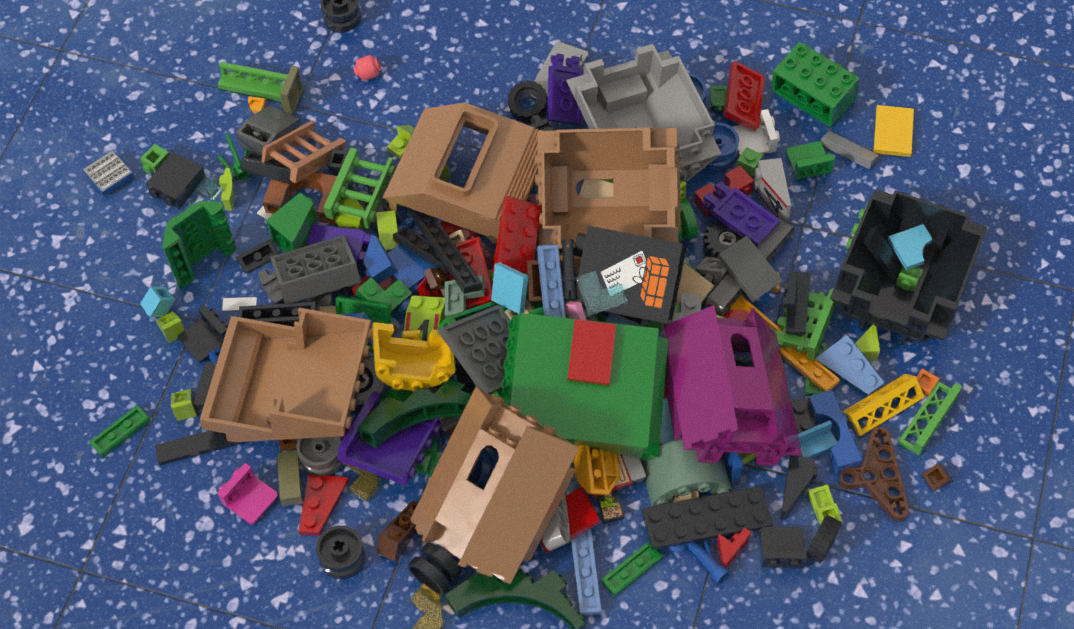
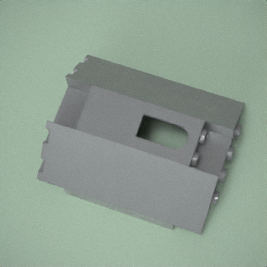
[566,44,722,183]

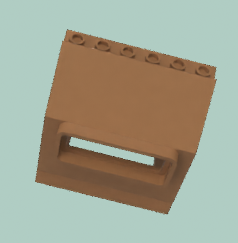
[383,102,542,240]

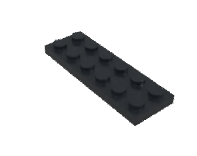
[641,486,773,550]

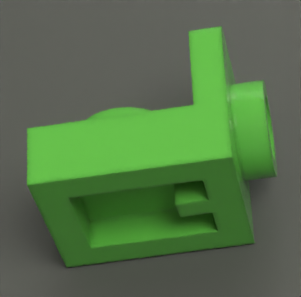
[896,266,923,292]

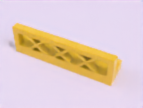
[842,374,924,436]

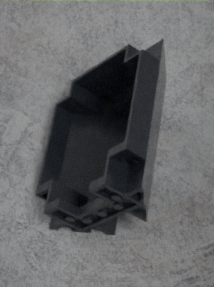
[830,189,987,345]

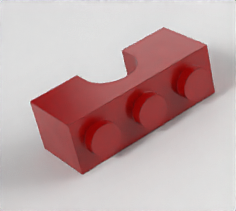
[694,165,754,218]

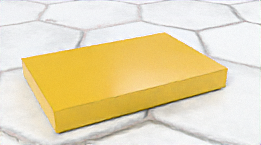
[873,105,914,157]

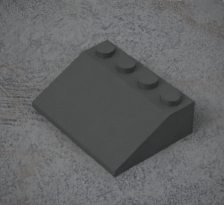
[270,235,361,304]

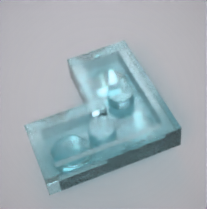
[576,271,628,316]

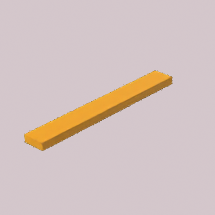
[728,295,840,392]

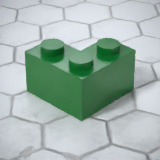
[355,277,412,316]

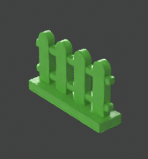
[774,289,837,361]

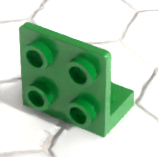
[786,141,835,180]

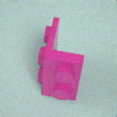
[217,463,278,525]

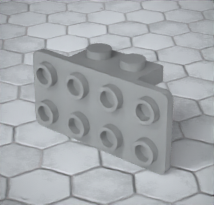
[529,42,588,99]

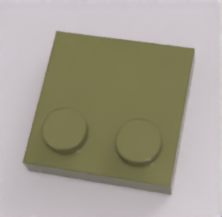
[280,66,304,116]

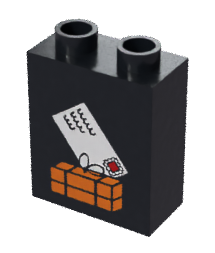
[569,226,687,324]

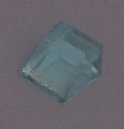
[194,177,222,200]

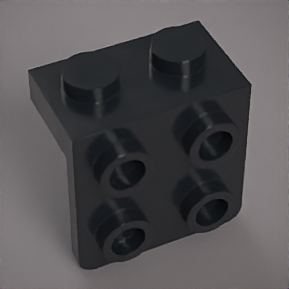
[178,304,228,362]
[761,527,807,569]

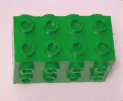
[772,41,860,128]

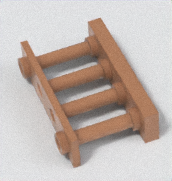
[261,120,346,183]

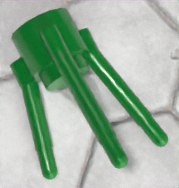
[218,134,250,180]

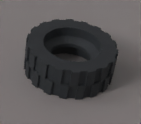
[507,80,548,123]
[807,515,842,564]

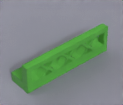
[217,62,288,101]
[898,381,962,456]

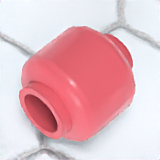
[353,55,381,81]

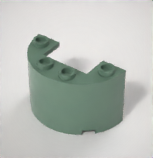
[641,440,732,506]

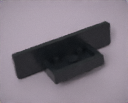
[783,272,810,335]

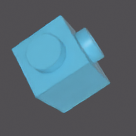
[140,286,175,317]

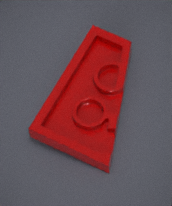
[298,474,350,536]

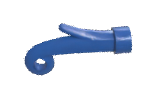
[669,541,730,584]

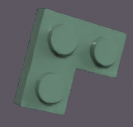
[445,275,485,317]

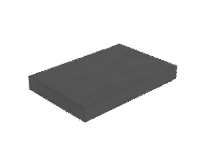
[717,236,783,302]

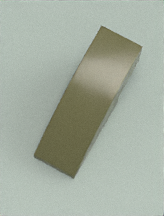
[278,450,303,506]

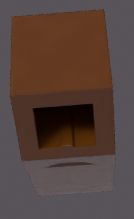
[376,501,418,561]

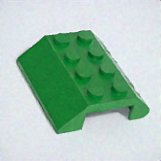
[162,201,236,290]

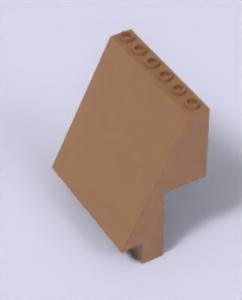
[200,308,373,442]

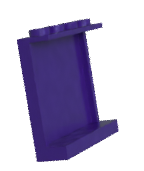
[338,391,442,486]

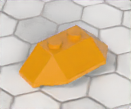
[574,445,620,495]

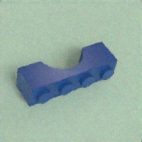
[808,390,863,475]

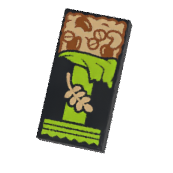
[597,490,624,523]

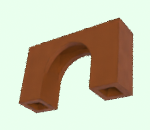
[263,172,349,225]

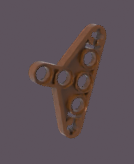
[839,427,909,522]

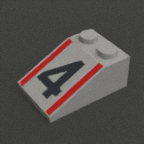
[753,158,791,222]

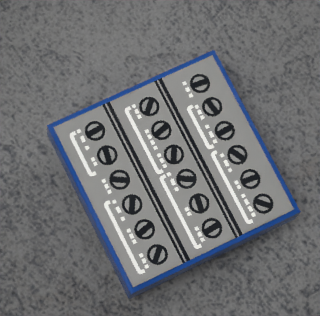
[82,150,134,196]

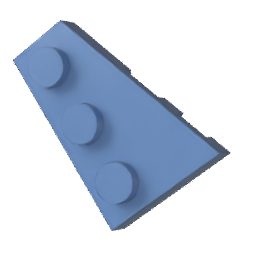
[815,334,885,394]

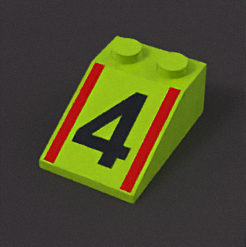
[404,296,445,341]

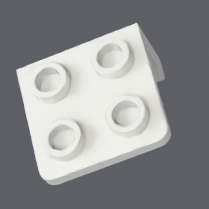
[733,109,780,156]

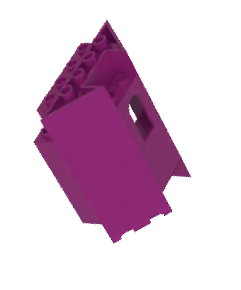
[664,305,803,466]

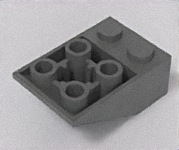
[236,105,300,154]

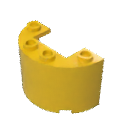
[372,322,455,391]

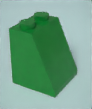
[266,192,318,252]

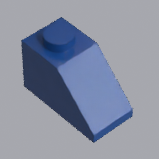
[363,235,398,284]

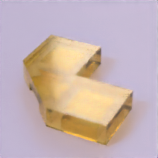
[345,463,379,502]
[410,583,443,629]

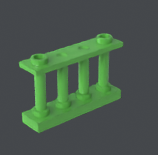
[323,147,396,229]

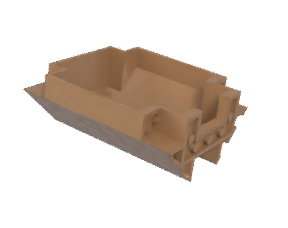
[535,128,683,248]
[410,386,579,584]

